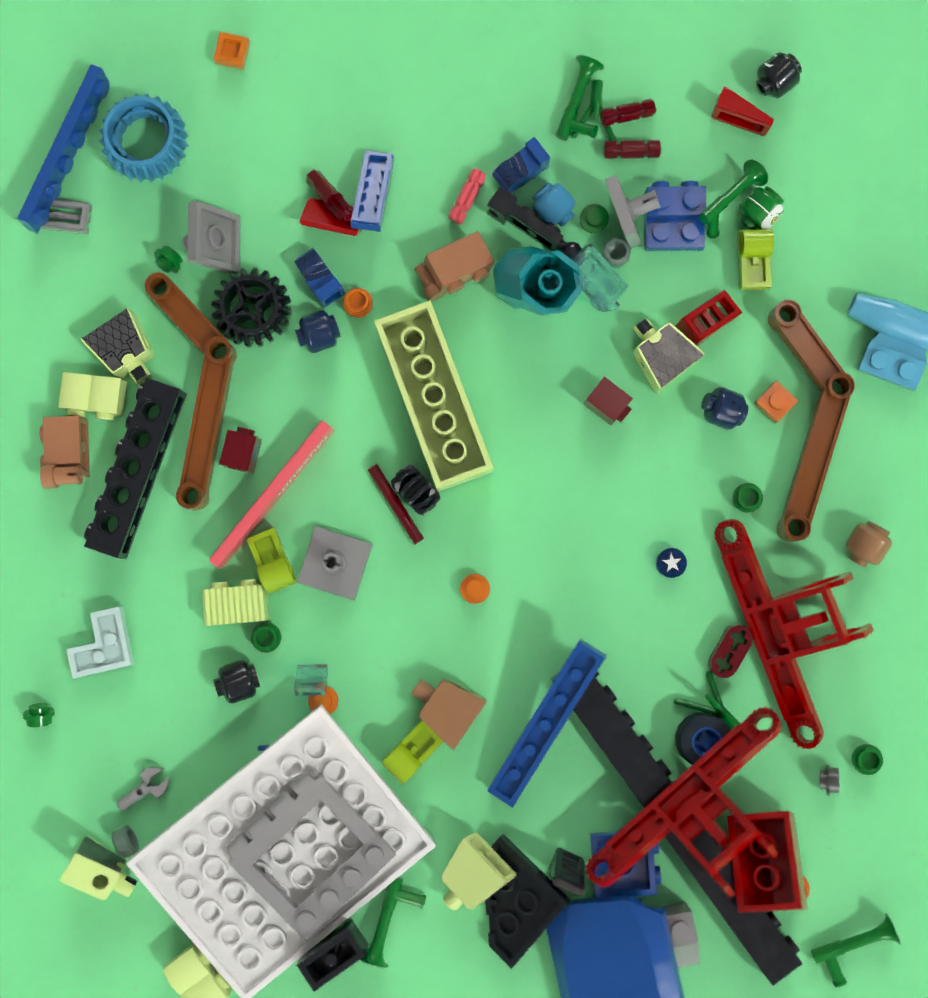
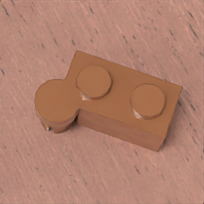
[414,231,495,302]
[39,415,90,489]

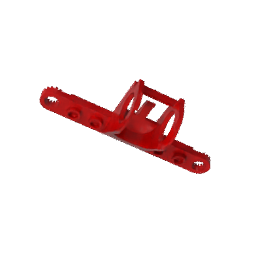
[714,519,874,749]
[586,707,781,898]

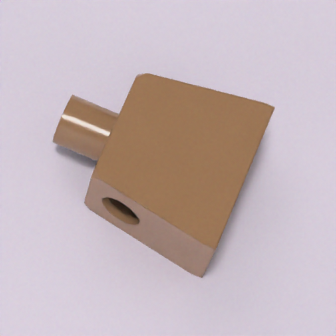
[411,678,487,750]

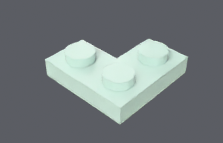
[66,606,135,679]

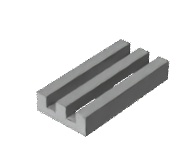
[40,199,92,234]

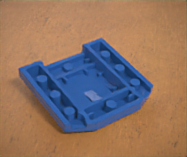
[546,896,684,998]

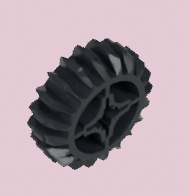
[211,267,292,348]

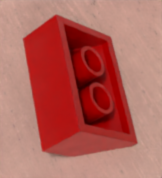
[727,811,808,913]

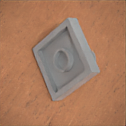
[605,175,661,248]
[183,200,240,274]
[297,526,373,600]

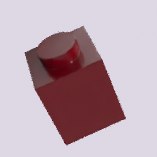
[584,376,633,425]
[219,427,262,474]

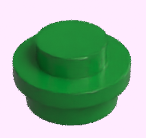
[580,204,609,234]
[154,246,183,273]
[732,483,763,513]
[251,623,282,653]
[23,703,55,727]
[852,744,883,775]

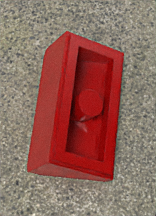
[299,198,362,236]

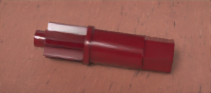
[306,169,353,221]

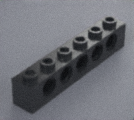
[84,378,187,559]

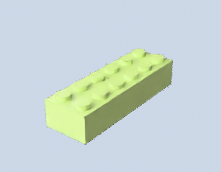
[374,300,494,492]

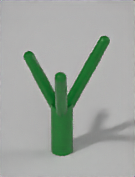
[571,79,617,141]
[674,671,741,730]

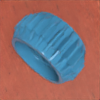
[99,94,188,183]

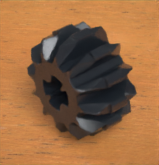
[391,464,440,515]

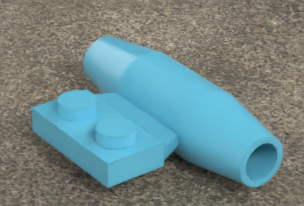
[847,293,928,391]

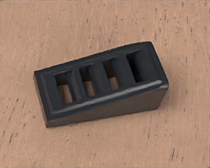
[549,848,585,896]

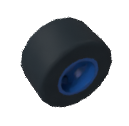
[675,712,731,765]

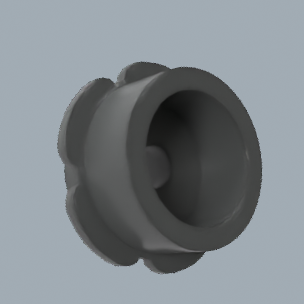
[820,765,839,796]

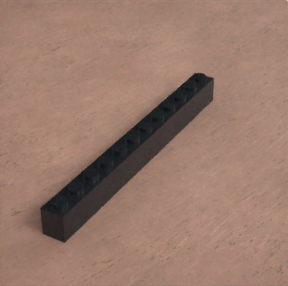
[551,671,803,986]

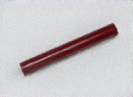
[367,464,424,545]

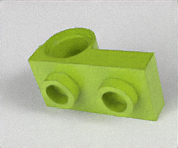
[738,229,774,290]
[246,527,297,594]
[381,720,444,784]

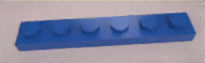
[17,64,110,234]
[487,639,607,808]

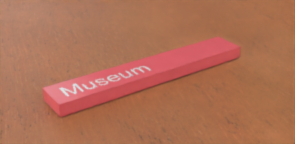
[209,421,334,568]

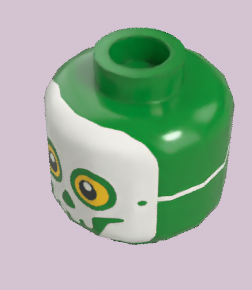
[739,186,784,230]

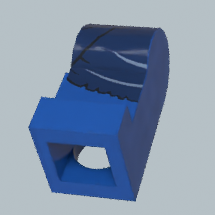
[492,136,550,193]
[293,248,345,308]

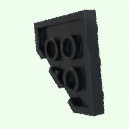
[485,834,571,969]

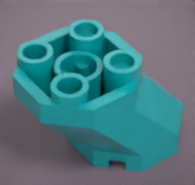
[493,246,582,316]

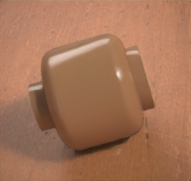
[845,521,892,567]

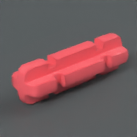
[449,168,486,224]

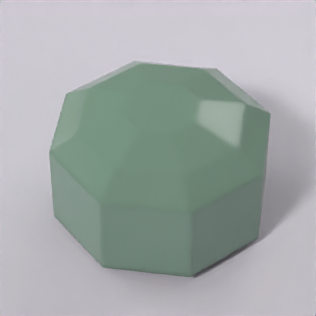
[601,237,631,268]
[112,825,139,858]

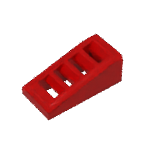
[711,86,774,137]
[675,290,743,346]

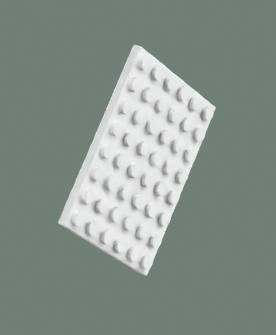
[126,704,436,998]

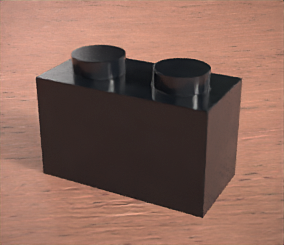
[296,919,369,992]

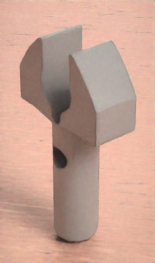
[117,766,171,811]

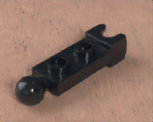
[487,187,583,263]

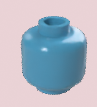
[532,182,576,227]

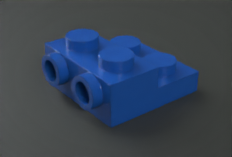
[644,181,707,251]
[590,829,661,898]

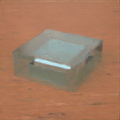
[294,664,328,696]

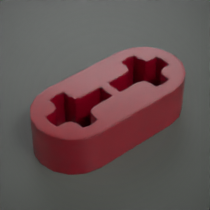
[708,625,753,678]

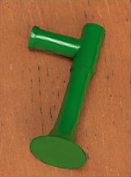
[555,55,604,141]
[699,159,768,239]
[360,877,426,968]
[810,913,901,987]

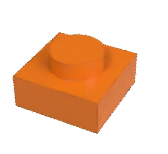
[214,32,250,70]
[754,381,798,423]

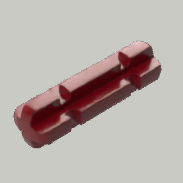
[600,99,656,127]
[604,140,661,159]

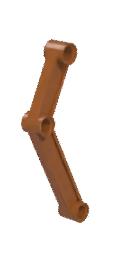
[145,272,237,511]
[768,300,855,542]

